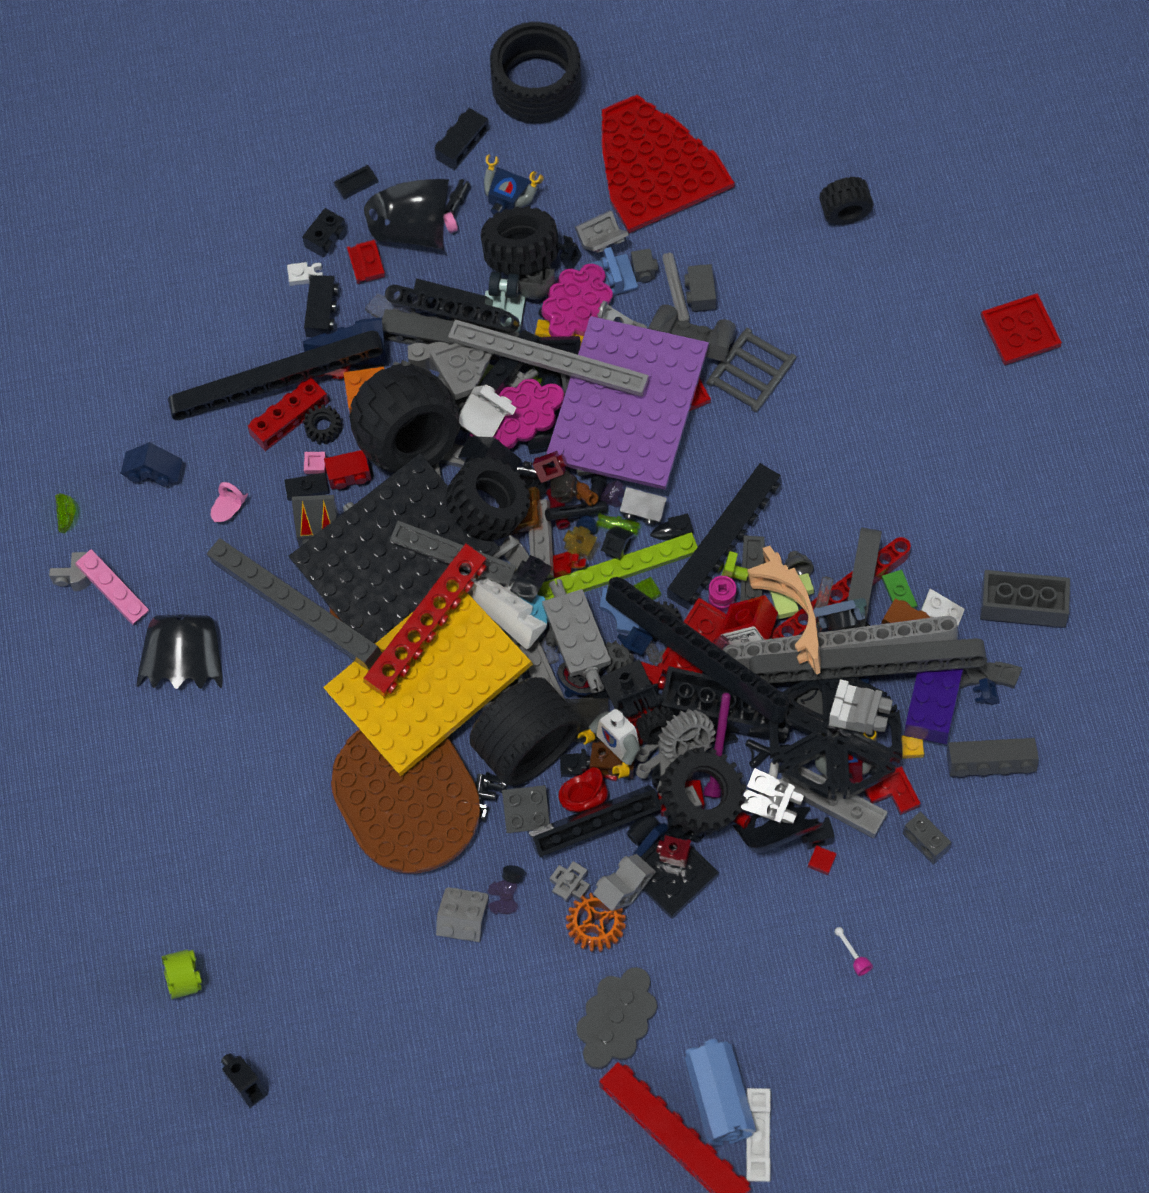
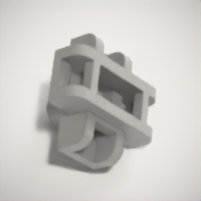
[550,861,590,902]

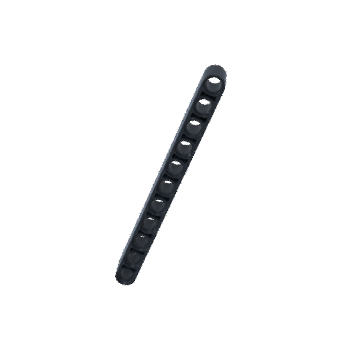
[168,331,383,420]
[605,577,790,723]

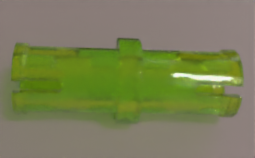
[596,513,640,535]

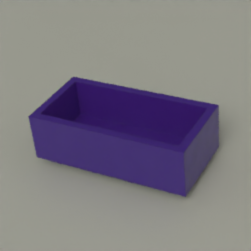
[904,668,964,745]

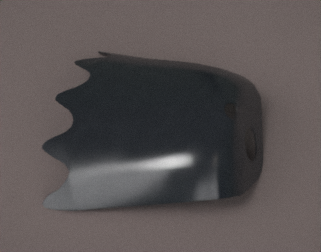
[137,614,222,689]
[731,801,824,852]

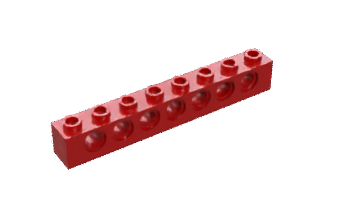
[363,544,487,697]

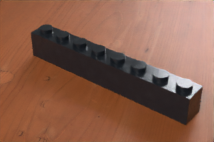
[667,463,782,610]

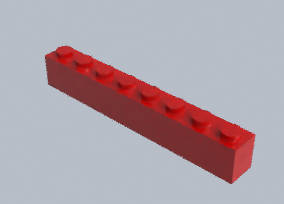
[599,1062,751,1193]

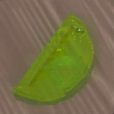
[55,493,76,533]

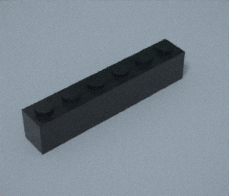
[528,785,662,857]

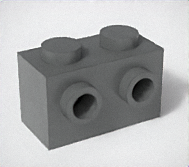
[684,264,716,311]

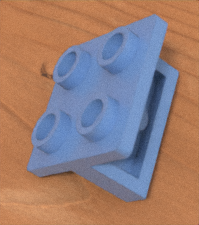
[589,247,638,295]

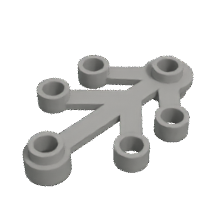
[635,742,693,797]

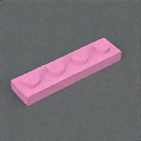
[75,549,149,625]

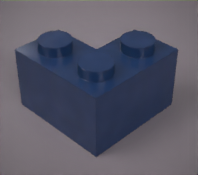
[120,442,182,486]

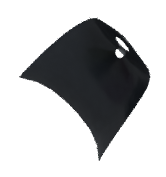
[364,179,449,251]

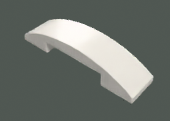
[746,1088,770,1182]

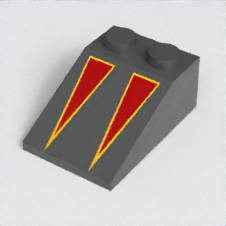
[292,495,339,547]

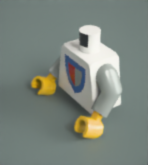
[578,709,640,779]

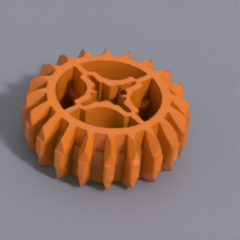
[566,893,626,952]

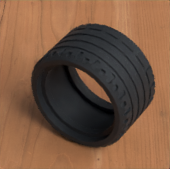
[490,21,581,124]
[469,677,581,785]

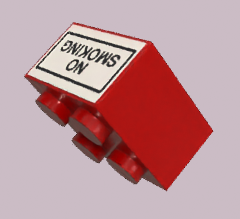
[719,595,778,645]

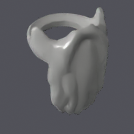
[492,535,529,569]

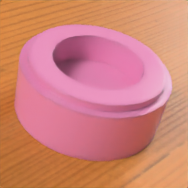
[443,212,458,233]

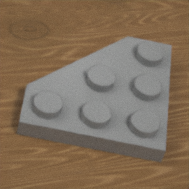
[430,343,493,400]

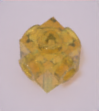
[563,526,597,559]

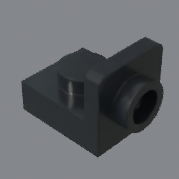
[560,749,590,777]

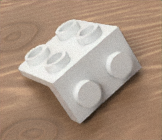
[459,385,516,437]

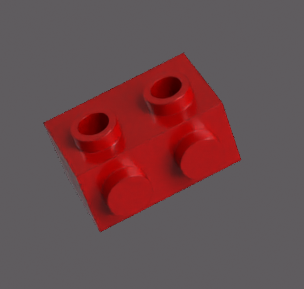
[324,450,371,489]

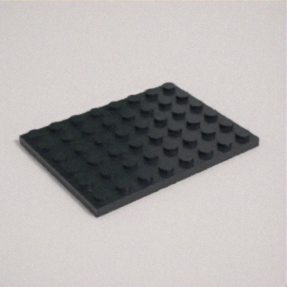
[289,453,500,644]

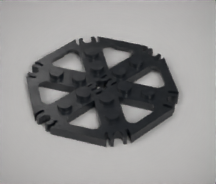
[768,677,903,799]

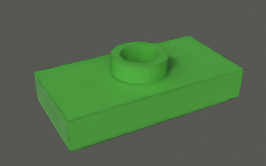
[882,569,917,609]

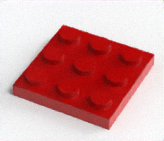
[981,293,1062,365]

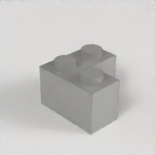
[593,854,656,911]

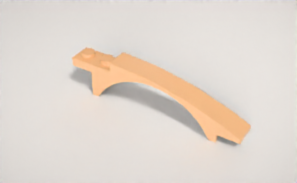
[747,546,821,675]

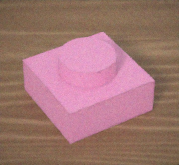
[304,452,326,474]

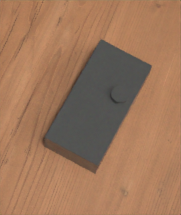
[980,570,1070,627]

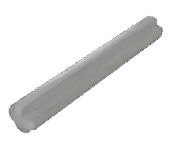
[663,253,689,322]

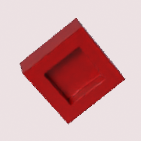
[808,845,837,875]

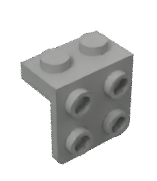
[574,210,629,253]
[436,888,488,942]

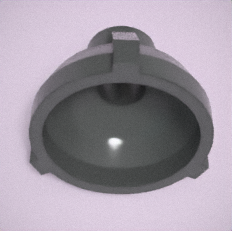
[784,551,814,575]

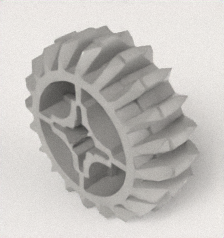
[658,709,716,763]

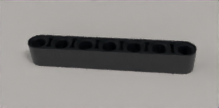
[385,285,520,333]

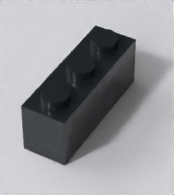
[434,108,489,171]
[304,275,339,338]

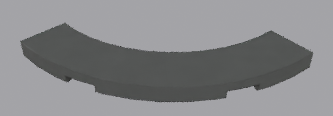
[959,662,1022,690]

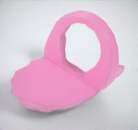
[211,482,248,523]

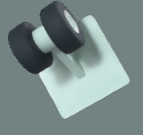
[481,272,525,332]

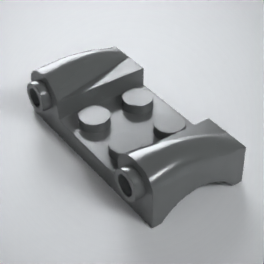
[648,304,736,361]

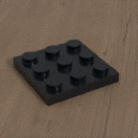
[640,832,719,919]

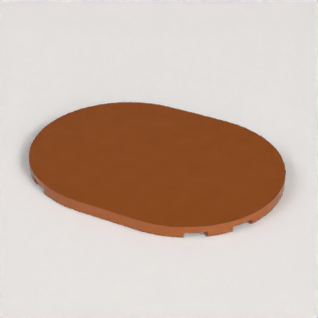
[331,729,480,874]

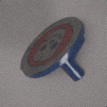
[557,662,592,697]

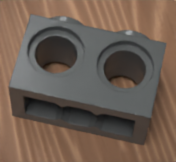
[903,811,952,865]

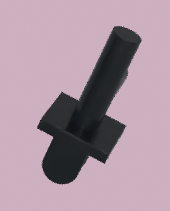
[465,774,496,822]

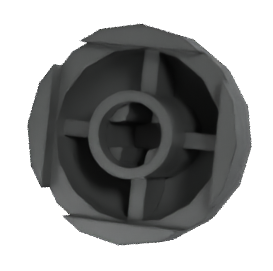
[519,266,555,300]

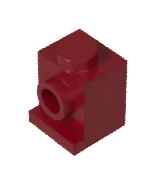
[533,451,567,483]
[657,835,691,868]

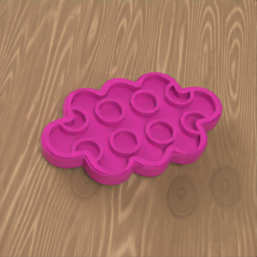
[541,264,613,337]
[470,379,565,449]

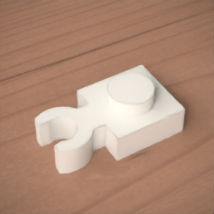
[287,262,323,286]

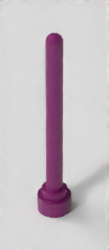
[703,693,731,797]

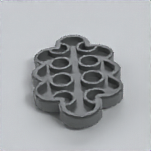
[576,967,657,1070]

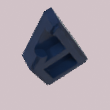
[632,822,668,857]

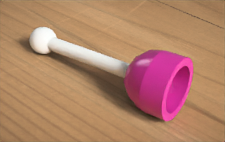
[835,927,873,976]

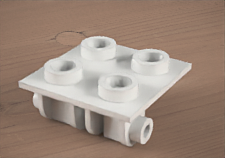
[921,589,965,627]

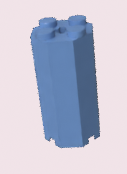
[685,1039,756,1147]

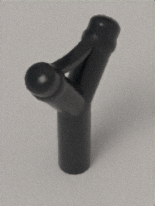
[745,739,789,769]

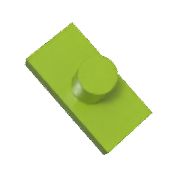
[721,551,748,581]

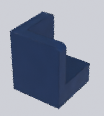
[617,626,653,655]

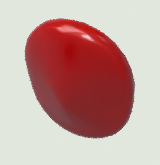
[558,767,608,812]

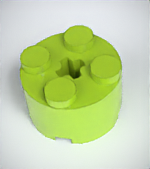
[161,949,202,999]

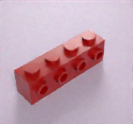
[248,378,329,451]

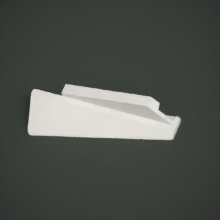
[460,572,547,649]

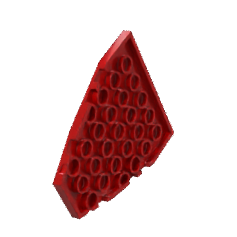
[602,94,735,234]

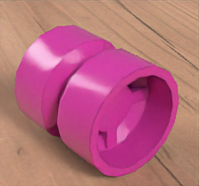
[708,576,736,612]

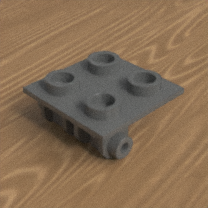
[502,785,549,833]

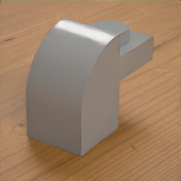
[49,552,92,592]

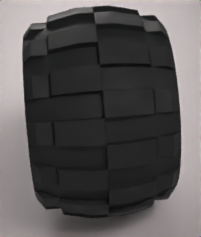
[349,364,460,473]

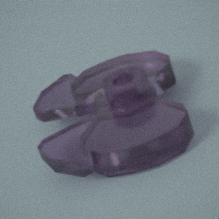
[487,880,518,915]

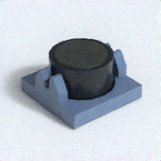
[813,598,867,631]

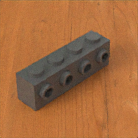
[946,738,1039,777]

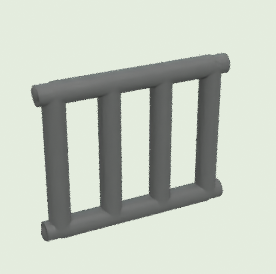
[706,328,797,412]

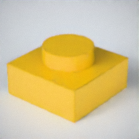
[901,735,924,759]

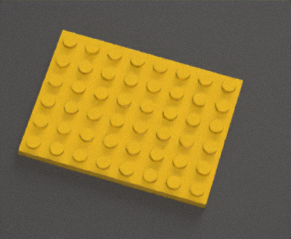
[323,584,533,776]

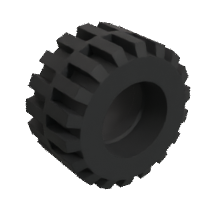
[819,177,874,225]

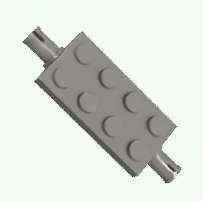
[542,579,611,693]

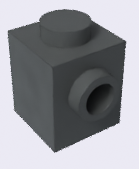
[631,248,658,282]

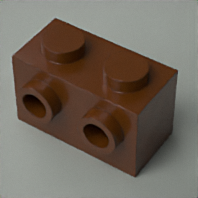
[590,741,635,779]

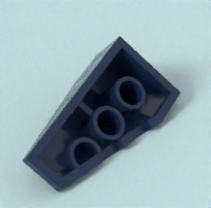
[303,317,387,366]

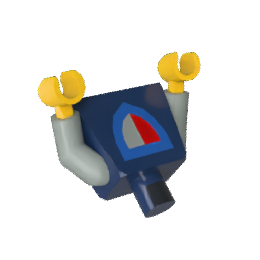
[484,155,544,215]

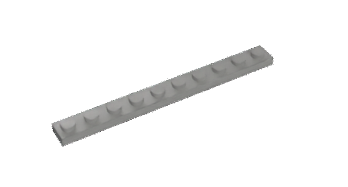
[448,320,649,396]

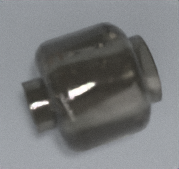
[550,471,578,503]

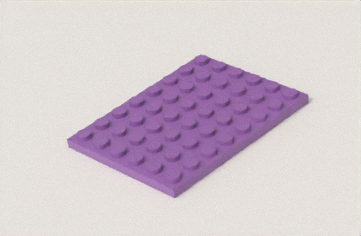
[546,316,709,490]

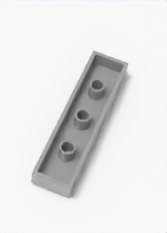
[780,766,888,839]

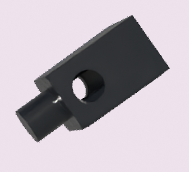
[221,1053,268,1108]

